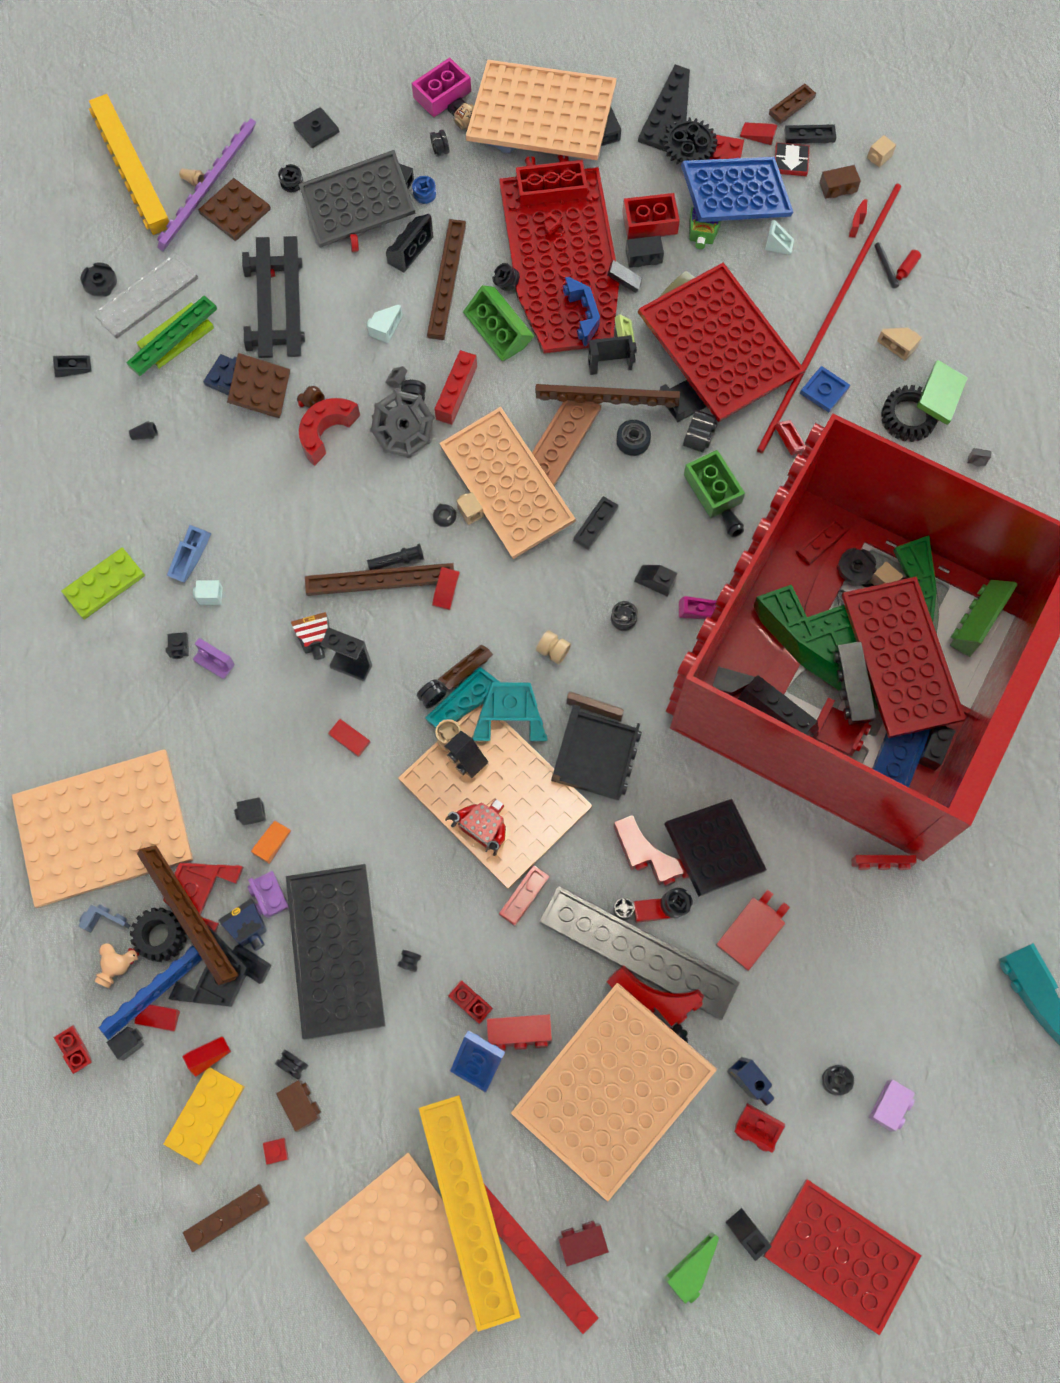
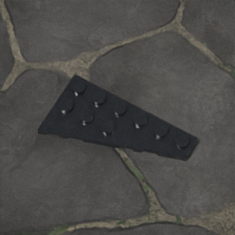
[638,64,690,152]

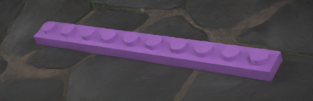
[157,118,256,252]

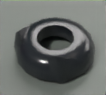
[433,503,457,527]

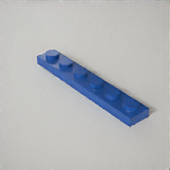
[98,946,203,1040]

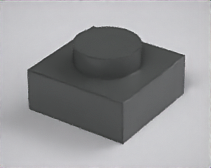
[385,366,408,386]
[967,448,992,466]

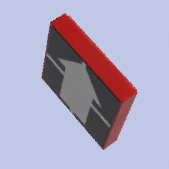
[775,142,810,177]

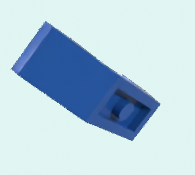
[563,277,600,346]

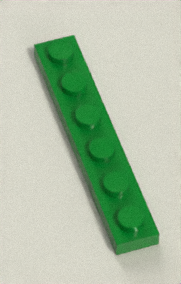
[126,295,217,376]

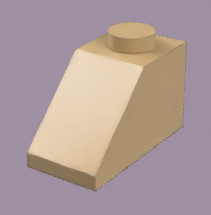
[877,328,922,361]

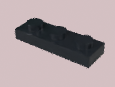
[784,124,837,144]
[573,496,619,550]

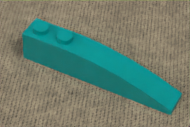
[999,943,1060,1045]

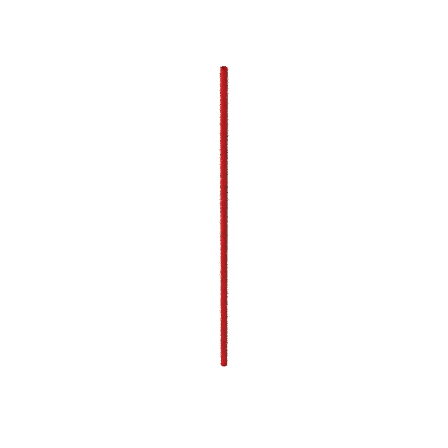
[757,183,901,454]

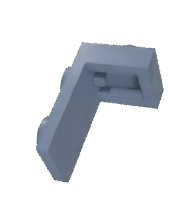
[78,904,131,933]

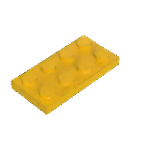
[163,1067,245,1165]

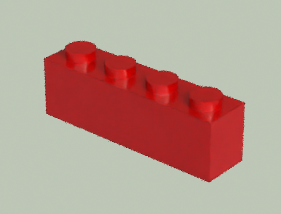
[434,350,477,425]

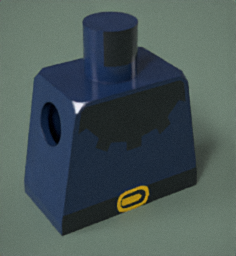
[218,898,267,951]
[727,1057,775,1106]

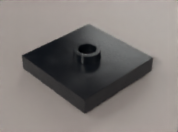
[293,107,340,148]

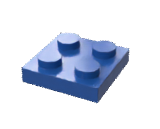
[800,366,850,413]

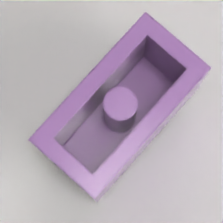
[868,1079,915,1131]

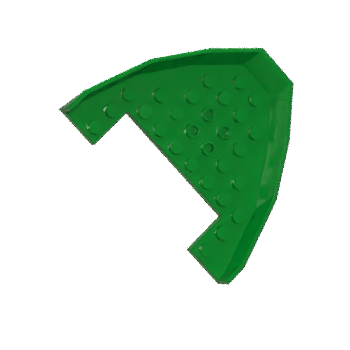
[753,535,939,711]

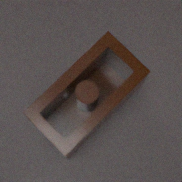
[819,165,861,199]
[276,1080,321,1132]

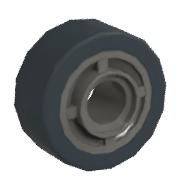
[616,420,651,456]

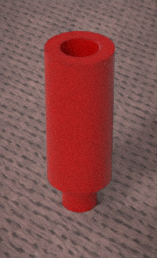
[896,249,922,281]

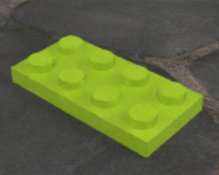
[136,302,214,369]
[61,547,145,620]

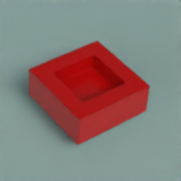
[263,1138,289,1165]

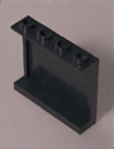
[551,704,642,801]

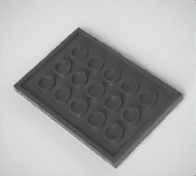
[299,150,415,248]

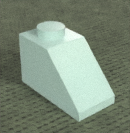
[367,305,403,343]

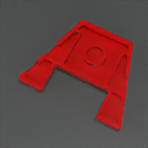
[163,863,244,933]

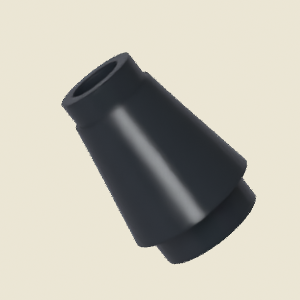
[129,421,158,440]
[722,509,744,537]

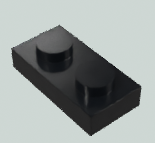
[233,944,272,984]

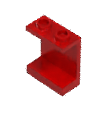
[812,697,872,756]

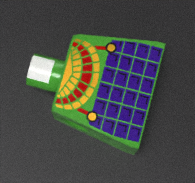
[689,207,722,249]

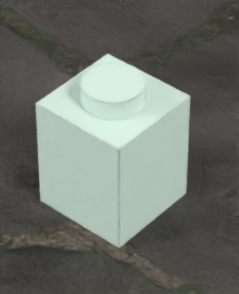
[193,580,223,605]

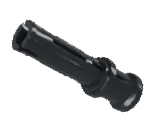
[367,543,424,570]

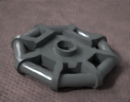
[370,389,435,458]

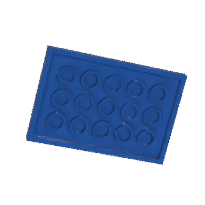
[681,157,794,222]

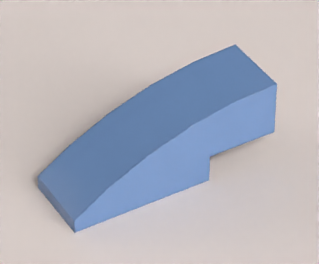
[167,525,211,583]

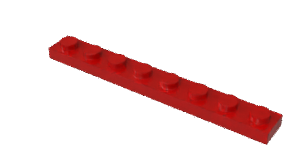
[484,1184,599,1334]

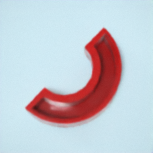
[299,398,360,466]

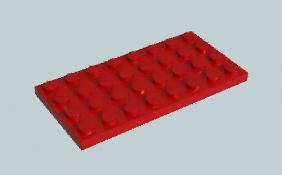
[841,577,966,738]

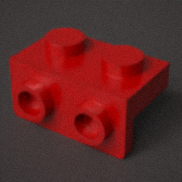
[734,1103,785,1153]

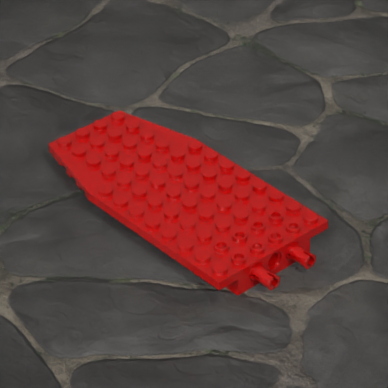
[499,155,619,354]

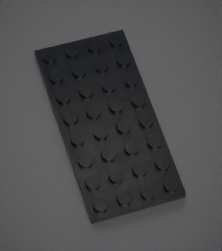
[286,864,386,1040]

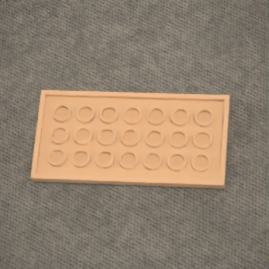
[439,407,576,559]

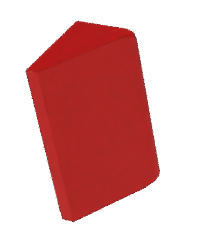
[134,1005,180,1031]

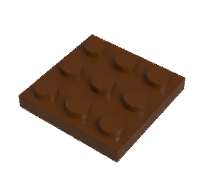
[198,178,271,241]
[227,353,290,418]

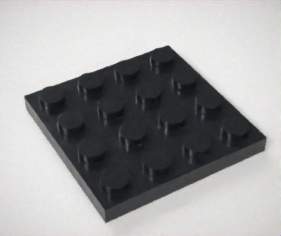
[664,799,767,897]

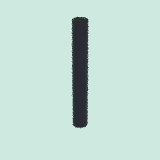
[874,242,899,288]

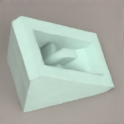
[765,220,794,255]

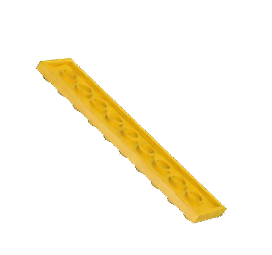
[418,1095,521,1332]

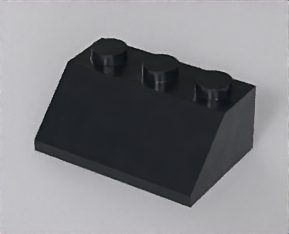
[386,214,434,273]

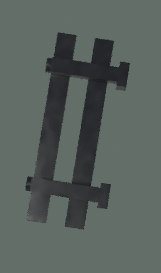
[242,236,305,358]

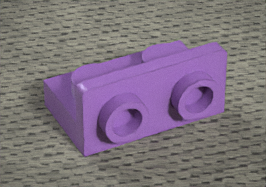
[193,638,235,679]
[247,871,289,918]

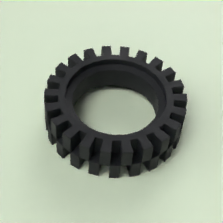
[881,385,939,442]

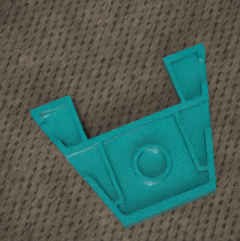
[472,682,548,741]

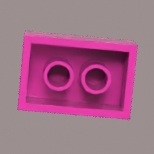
[411,57,472,117]

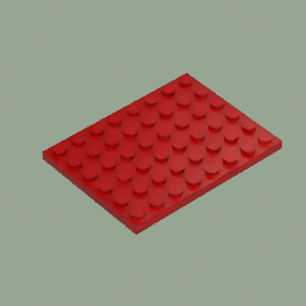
[638,262,805,423]

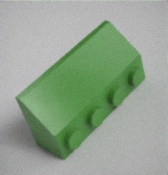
[463,285,534,361]
[950,580,1018,657]

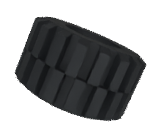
[130,908,186,962]

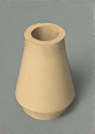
[179,168,205,187]

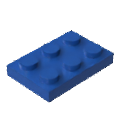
[450,1031,505,1092]

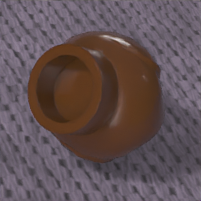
[297,386,325,408]

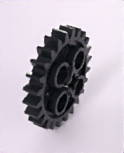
[662,117,717,165]

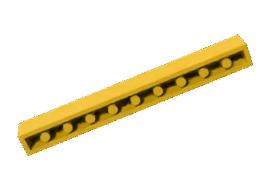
[88,94,169,235]

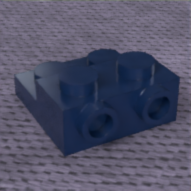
[203,354,237,395]

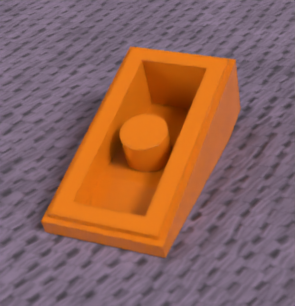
[251,820,291,864]

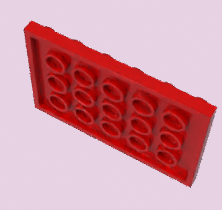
[763,1179,922,1335]

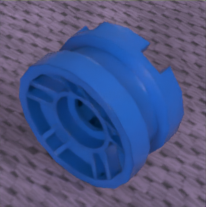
[412,176,436,204]

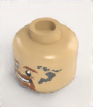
[454,103,474,130]

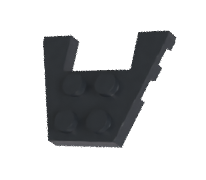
[168,925,250,1007]

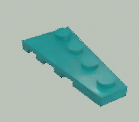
[425,667,500,729]

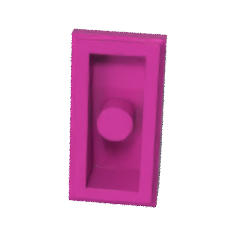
[679,596,716,619]

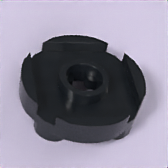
[80,262,117,296]
[837,548,876,586]

